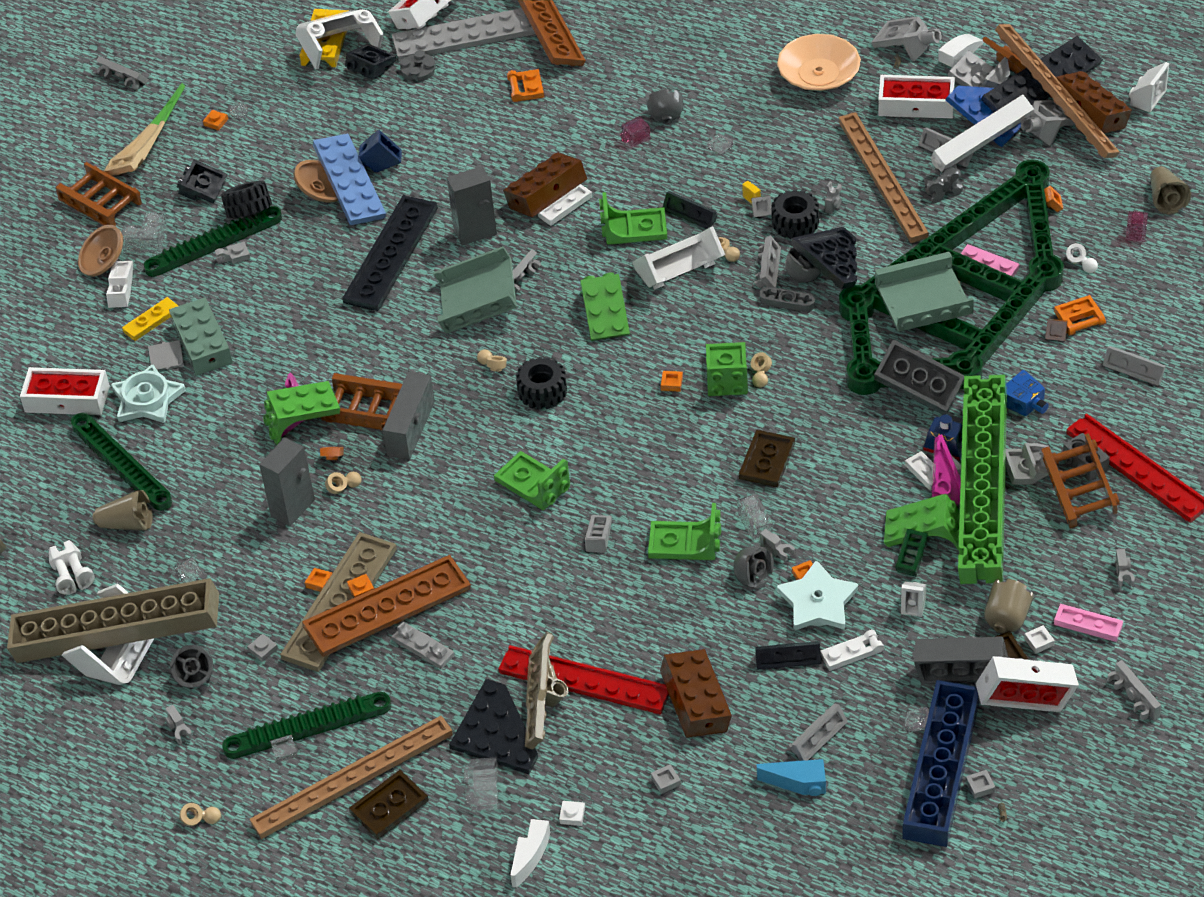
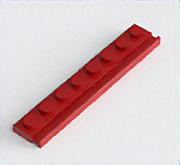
[1066,413,1204,523]
[498,645,669,715]

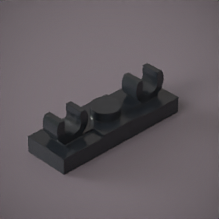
[662,191,718,229]
[755,641,821,670]

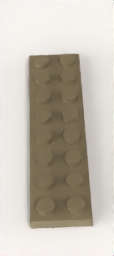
[280,532,397,672]

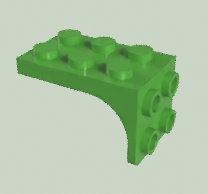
[599,192,668,245]
[580,273,630,341]
[706,342,748,396]
[263,381,340,446]
[494,451,570,511]
[884,494,960,550]
[648,503,721,560]

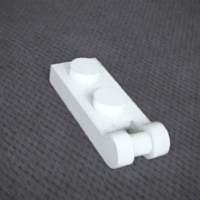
[821,630,884,671]

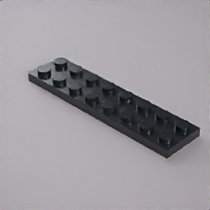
[981,36,1103,112]
[342,195,438,311]

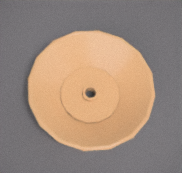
[777,34,861,91]

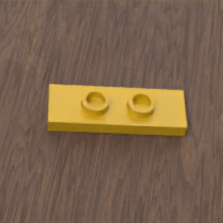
[122,297,178,341]

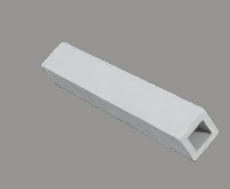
[931,95,1034,173]

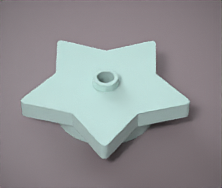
[111,365,186,423]
[777,561,858,630]

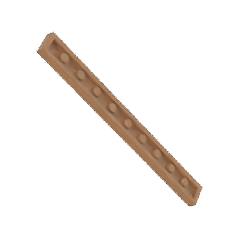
[995,24,1120,158]
[839,112,929,243]
[250,716,453,839]

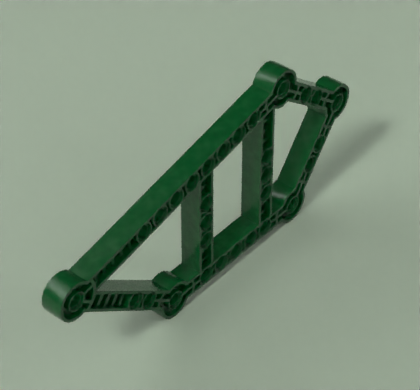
[839,159,1064,395]

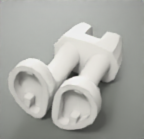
[49,540,95,595]

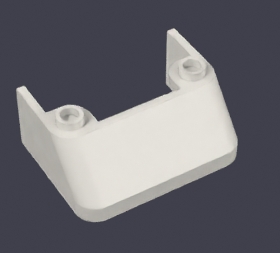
[296,10,383,70]
[632,226,725,290]
[61,584,154,685]

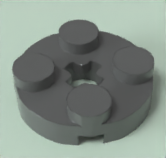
[400,50,436,81]

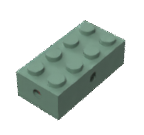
[169,297,233,376]

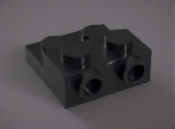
[345,44,396,79]
[176,159,228,204]

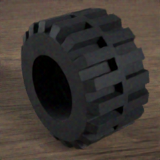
[220,181,272,219]
[771,190,819,239]
[516,357,567,410]

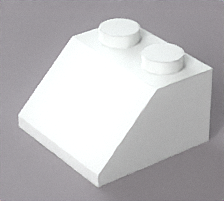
[1129,62,1169,112]

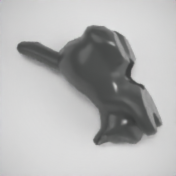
[924,163,964,204]

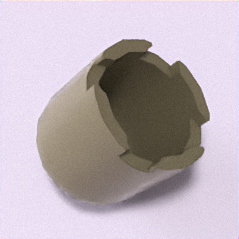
[984,579,1034,633]

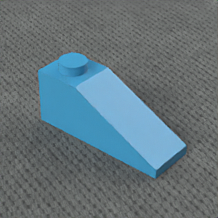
[756,759,826,796]

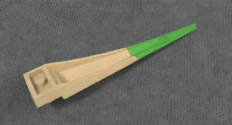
[104,83,185,176]

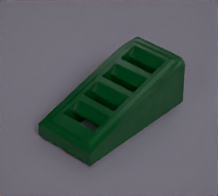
[895,528,928,577]

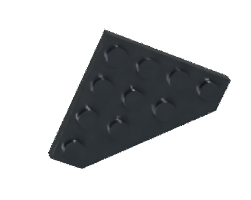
[790,227,857,290]
[449,679,538,774]

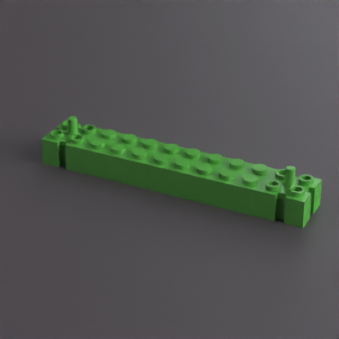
[958,375,1007,584]

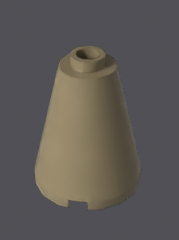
[1150,166,1191,215]
[93,490,152,531]

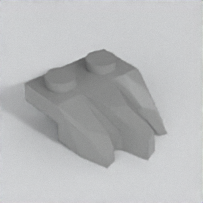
[1005,443,1048,485]

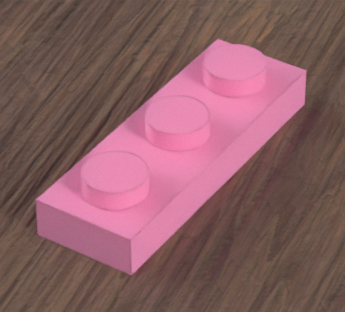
[961,244,1020,277]
[1054,604,1123,642]

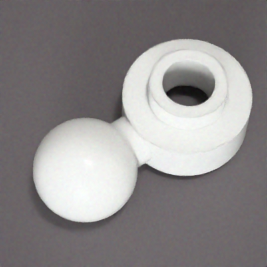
[1066,243,1098,273]

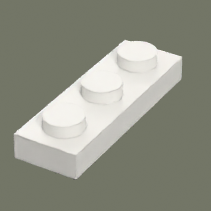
[538,184,592,226]

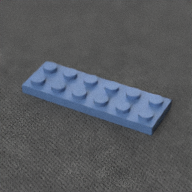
[313,134,386,226]

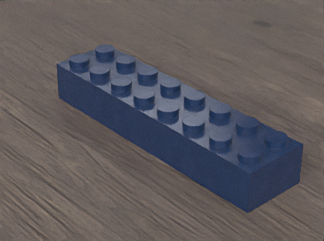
[902,680,980,847]

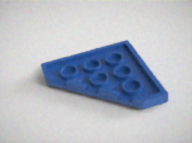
[945,86,1021,147]

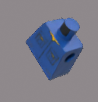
[1006,369,1049,416]

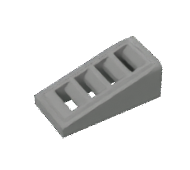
[585,515,612,553]

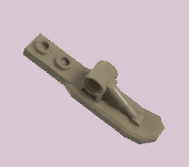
[525,632,568,749]

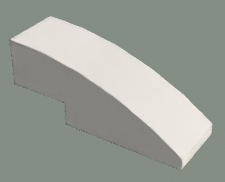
[938,34,984,67]
[106,261,133,308]
[511,819,550,888]

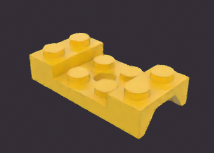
[299,9,349,68]

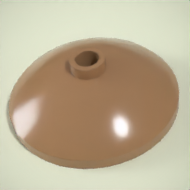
[293,160,338,203]
[78,225,123,277]

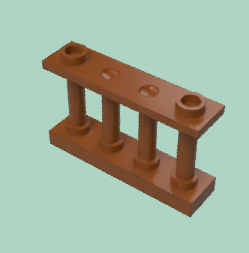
[55,162,142,226]
[321,373,402,431]
[1041,433,1120,528]

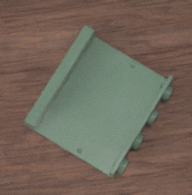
[433,246,517,333]
[875,252,974,332]

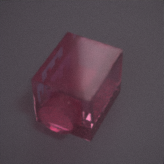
[620,116,650,148]
[1126,211,1148,242]

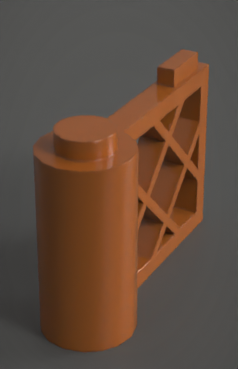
[982,37,1027,74]

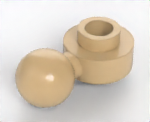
[718,237,740,262]
[477,349,507,372]
[751,352,772,388]
[325,471,361,494]
[179,803,221,826]

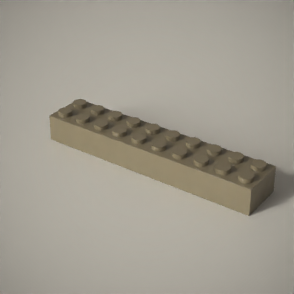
[7,578,219,663]

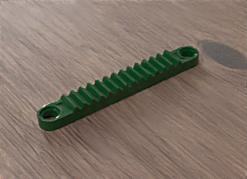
[144,206,282,277]
[71,413,172,511]
[222,692,391,759]

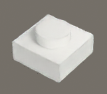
[1024,626,1055,654]
[559,801,585,826]

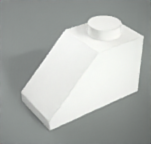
[901,582,926,617]

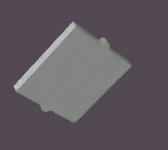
[148,340,184,371]

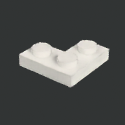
[905,451,961,491]

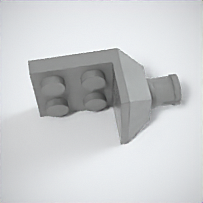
[871,16,942,61]
[947,51,1010,88]
[1021,100,1076,146]

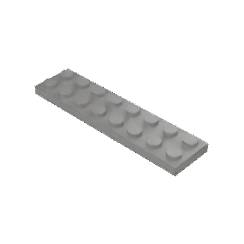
[392,8,535,61]

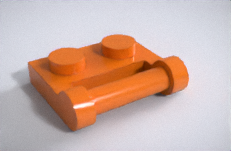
[507,69,544,102]
[1054,295,1106,336]

